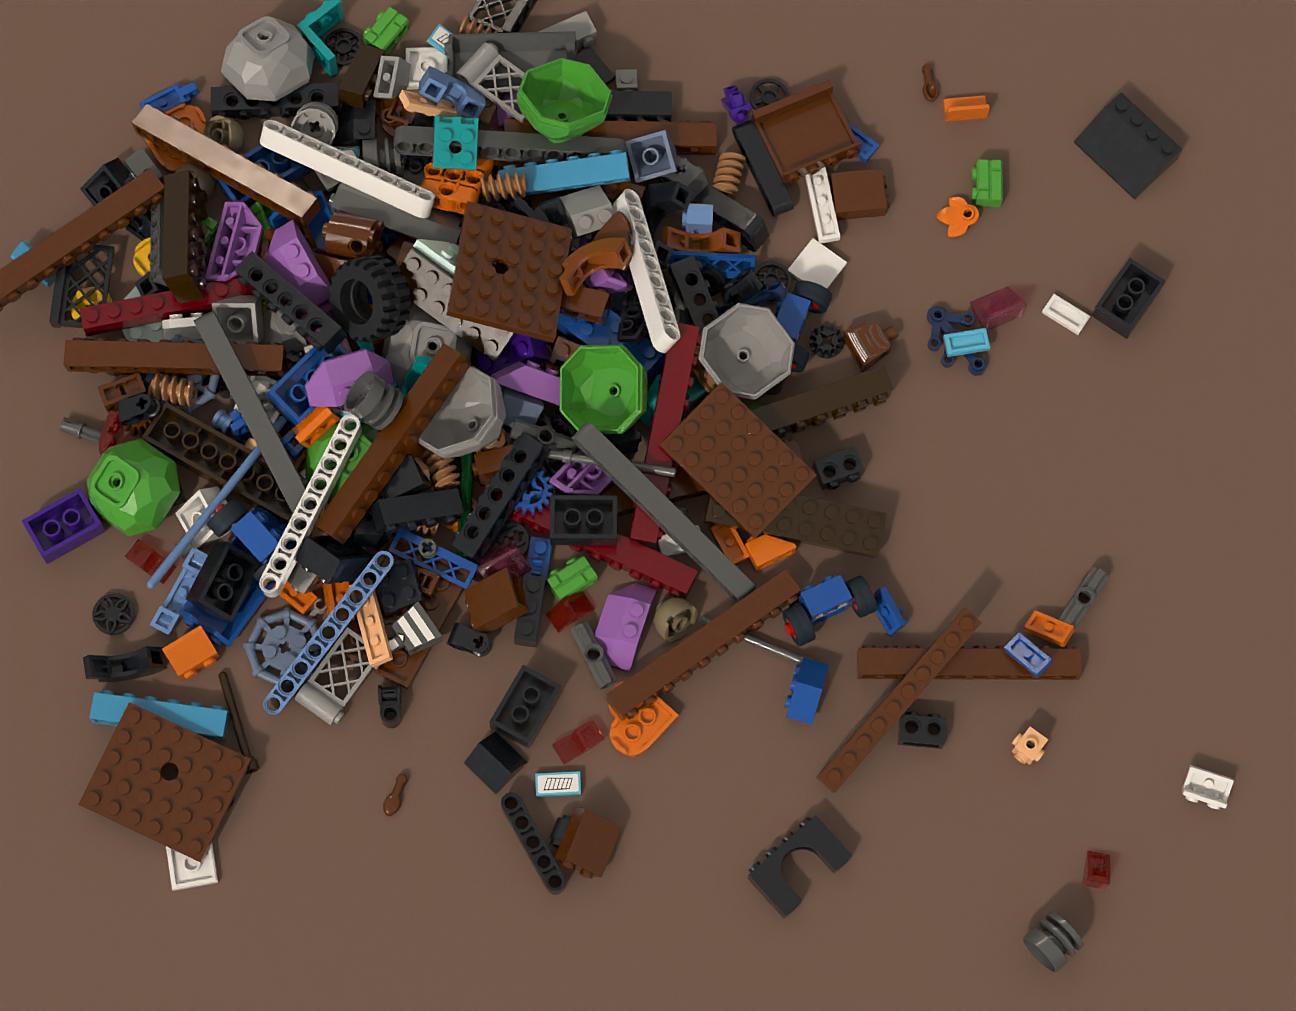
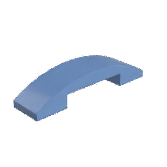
[150,547,208,636]

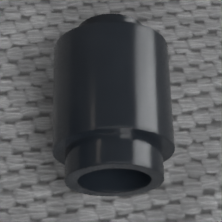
[549,815,571,848]

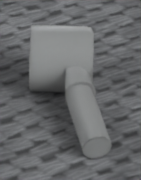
[303,599,327,626]

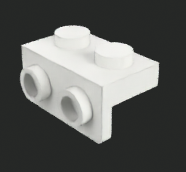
[162,312,204,340]
[1182,765,1234,810]

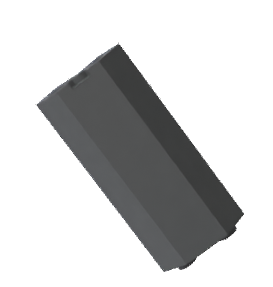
[444,31,577,92]
[328,182,463,245]

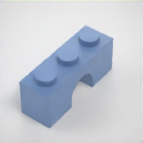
[419,66,485,118]

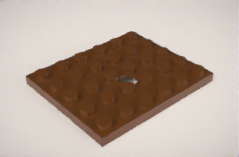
[446,201,572,343]
[78,702,252,863]

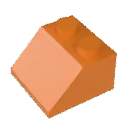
[162,625,220,681]

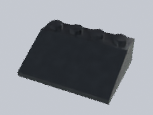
[1074,92,1182,199]

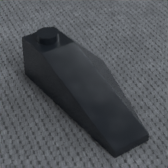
[334,86,377,149]
[80,158,151,241]
[617,285,676,342]

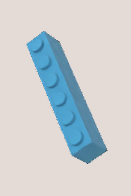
[498,150,631,197]
[89,690,230,741]

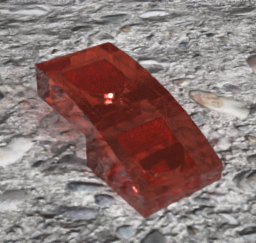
[125,539,176,584]
[552,720,605,764]

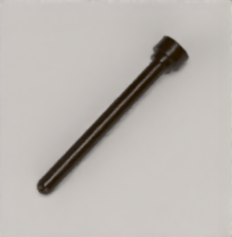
[218,672,260,775]

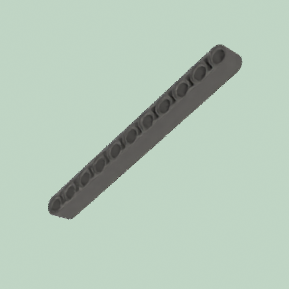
[394,126,627,163]
[193,311,320,529]
[571,422,756,603]

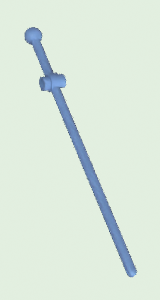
[146,415,287,589]

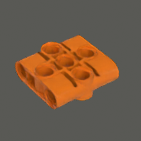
[420,158,495,214]

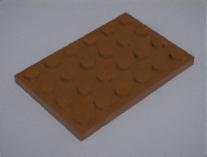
[659,382,817,539]
[329,533,470,689]

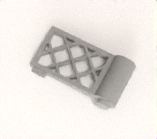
[456,42,526,123]
[295,627,380,726]

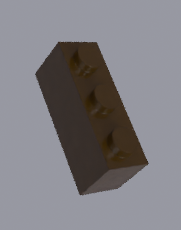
[338,44,385,109]

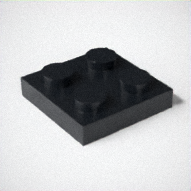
[371,558,425,616]

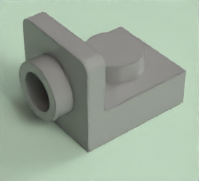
[616,69,638,91]

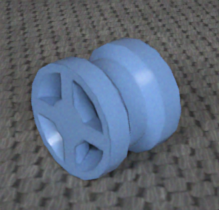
[210,409,234,436]

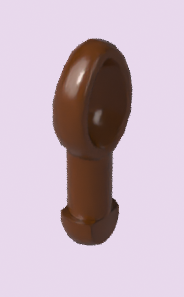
[922,64,938,102]
[383,774,407,816]

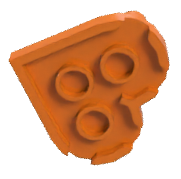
[144,103,207,174]
[608,681,679,757]

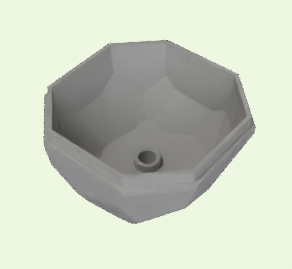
[221,16,315,101]
[381,303,472,388]
[698,303,795,400]
[418,366,506,459]

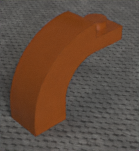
[663,227,741,254]
[560,237,632,296]

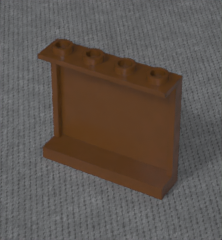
[752,80,862,184]

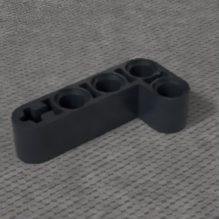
[690,185,769,252]

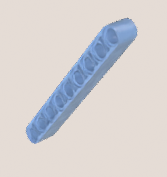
[263,551,394,714]

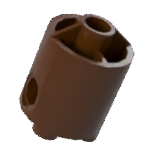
[322,211,384,259]

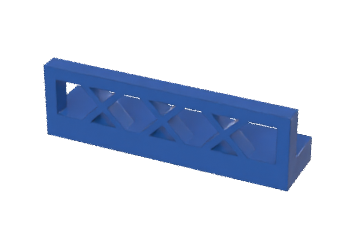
[668,251,755,278]
[388,529,480,589]

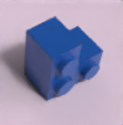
[784,657,829,725]

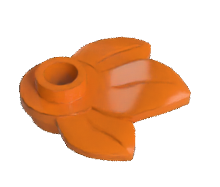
[936,197,979,238]

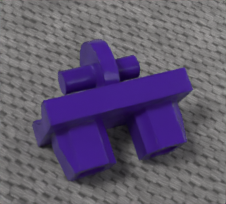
[721,85,752,123]

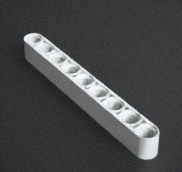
[260,120,435,218]
[612,189,680,353]
[259,414,362,598]

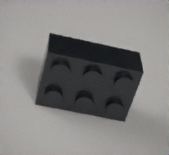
[1091,258,1166,339]
[550,495,617,546]
[295,535,374,584]
[185,541,262,622]
[489,665,562,749]

